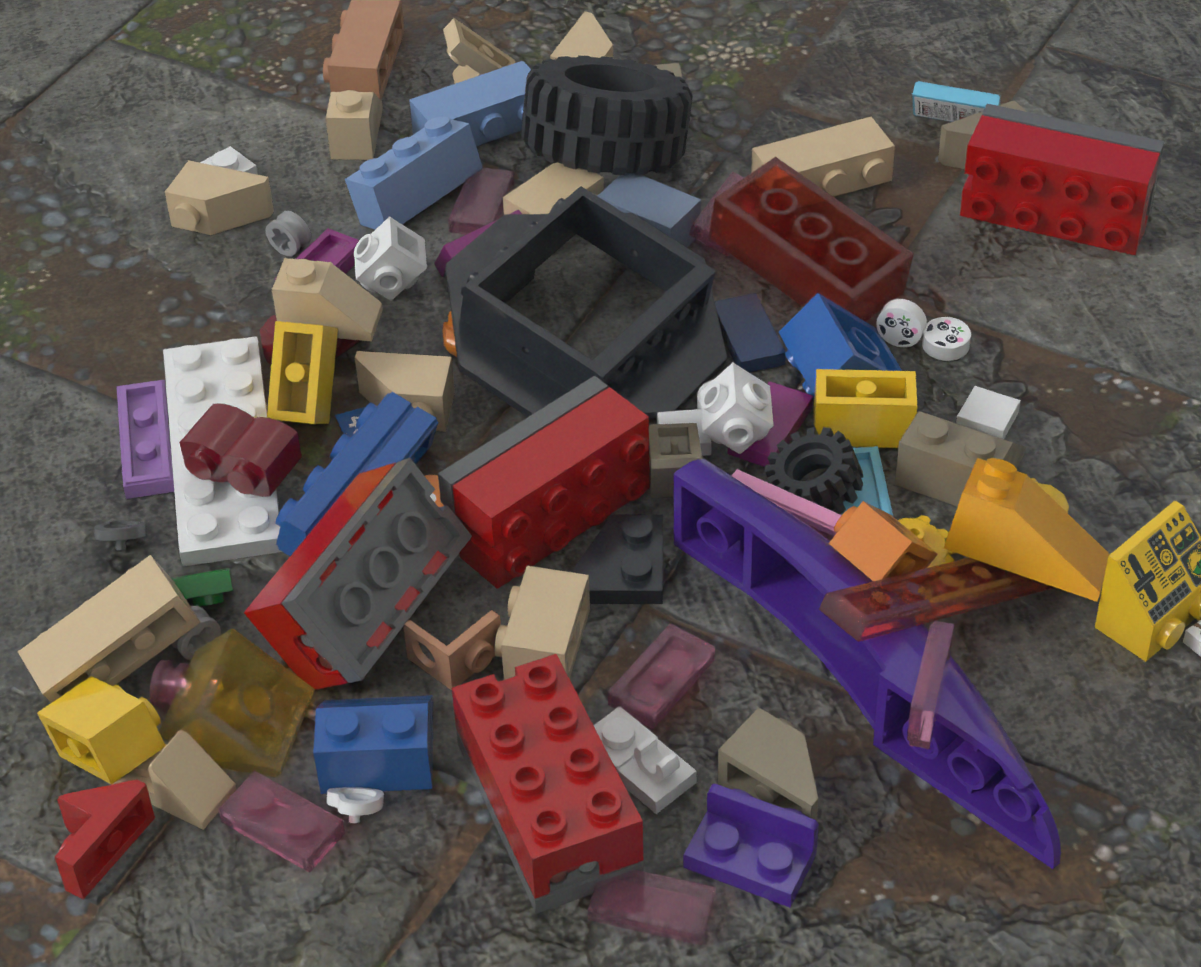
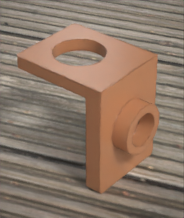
[403,610,501,690]

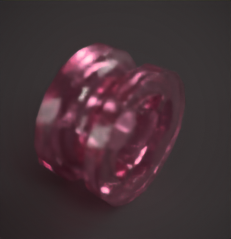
[150,660,194,712]

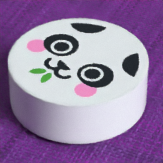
[876,299,927,347]
[922,317,971,361]

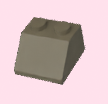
[895,411,1026,507]

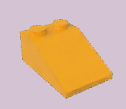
[943,458,1110,602]

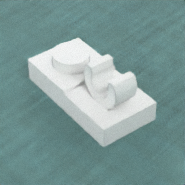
[594,706,697,814]

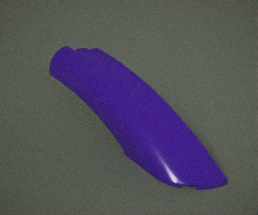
[674,459,1061,869]

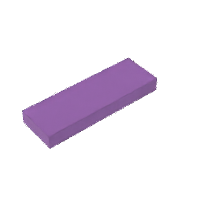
[117,380,174,499]

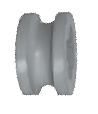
[266,211,311,257]
[171,606,221,660]

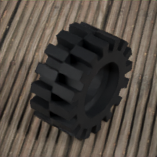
[765,427,864,514]

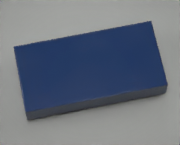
[715,293,786,372]

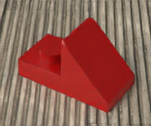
[54,779,155,900]

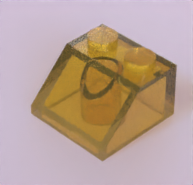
[159,628,315,778]

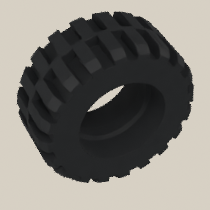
[521,55,693,175]

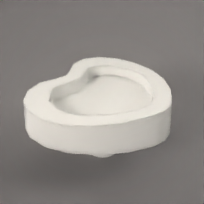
[327,787,384,823]

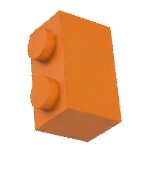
[828,501,938,595]

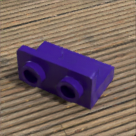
[683,784,819,908]

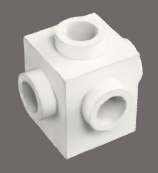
[354,216,427,301]
[700,363,774,454]

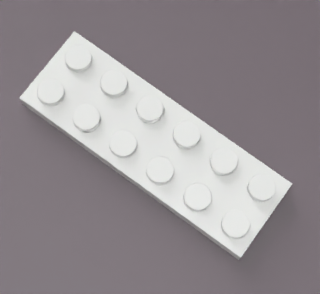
[163,336,282,567]

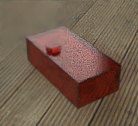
[709,157,914,322]

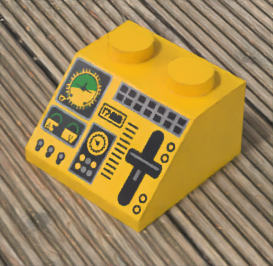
[1095,501,1201,662]

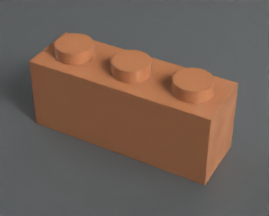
[323,0,405,100]

